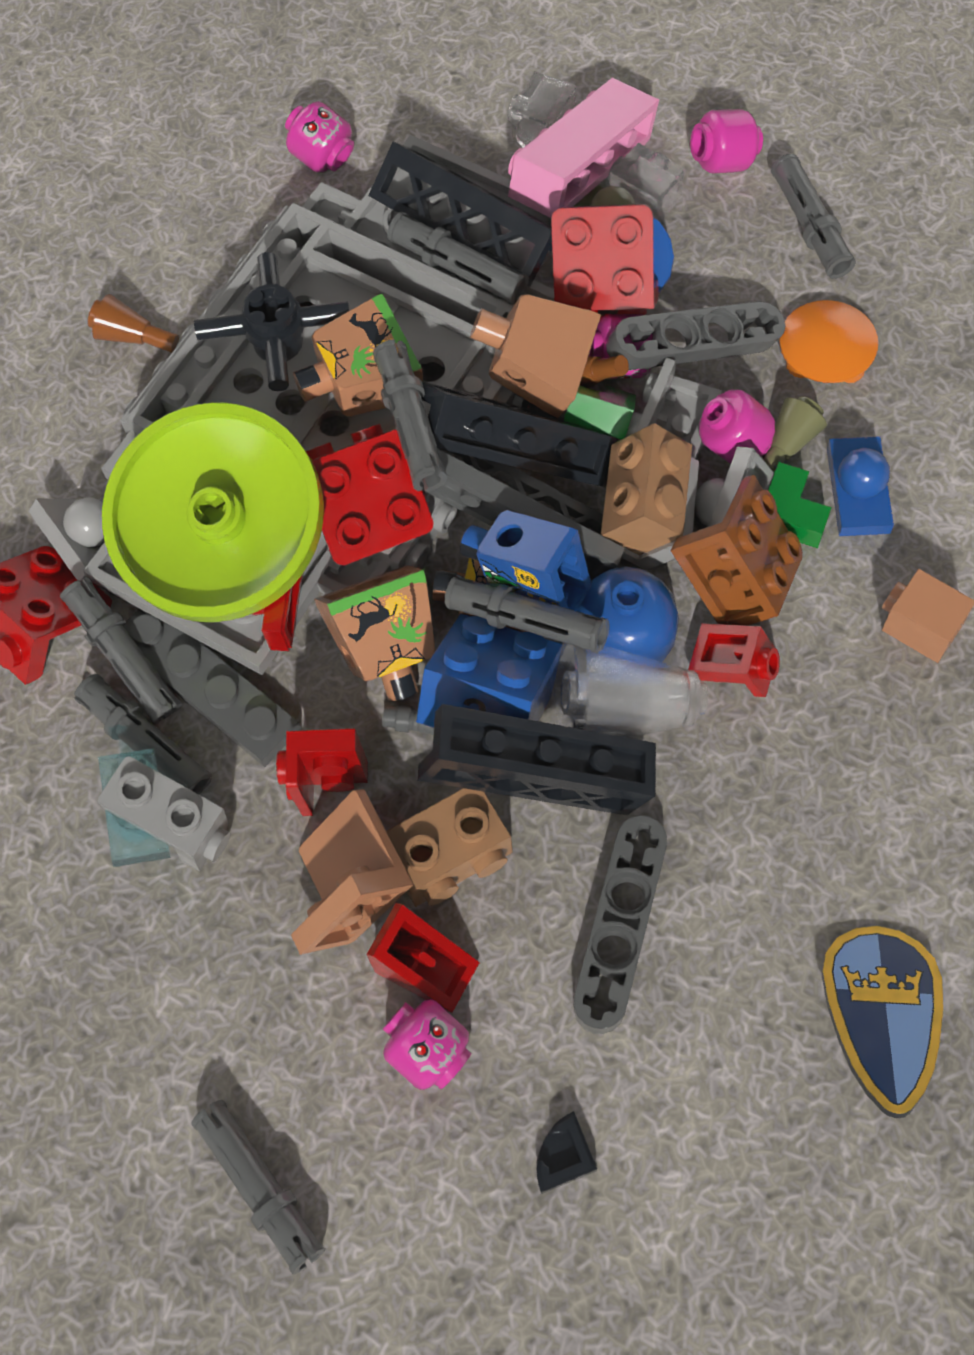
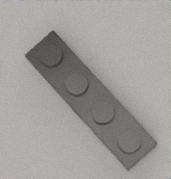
[124,608,301,767]

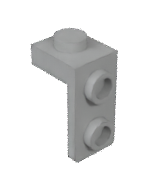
[98,756,231,871]

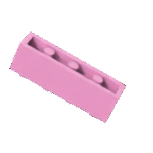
[508,78,659,218]

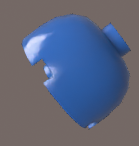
[577,567,679,675]

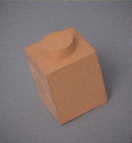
[882,569,974,663]

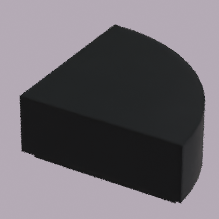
[536,1111,597,1194]

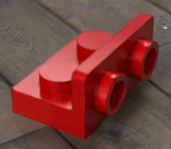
[276,728,368,816]

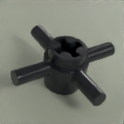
[194,252,350,391]

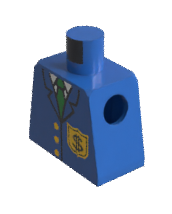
[460,510,592,611]

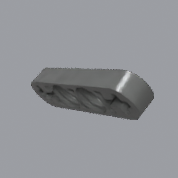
[606,301,786,370]
[574,815,667,1034]

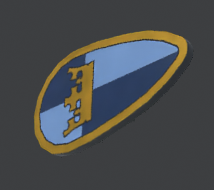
[822,926,943,1118]

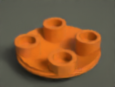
[779,300,878,383]

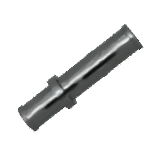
[771,154,856,279]
[387,212,529,305]
[373,340,448,492]
[445,575,610,654]
[60,577,182,724]
[74,674,212,794]
[191,1100,326,1275]

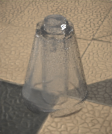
[553,642,708,738]

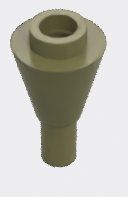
[762,396,827,473]

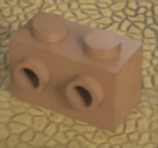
[601,423,692,555]
[386,788,513,907]

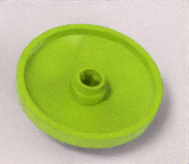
[102,403,324,622]

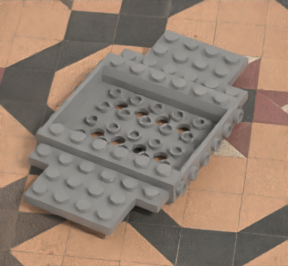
[83,135,554,675]

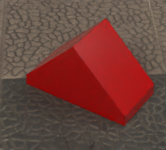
[366,903,480,1013]

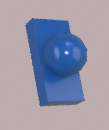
[827,436,894,536]

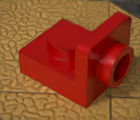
[688,623,780,697]

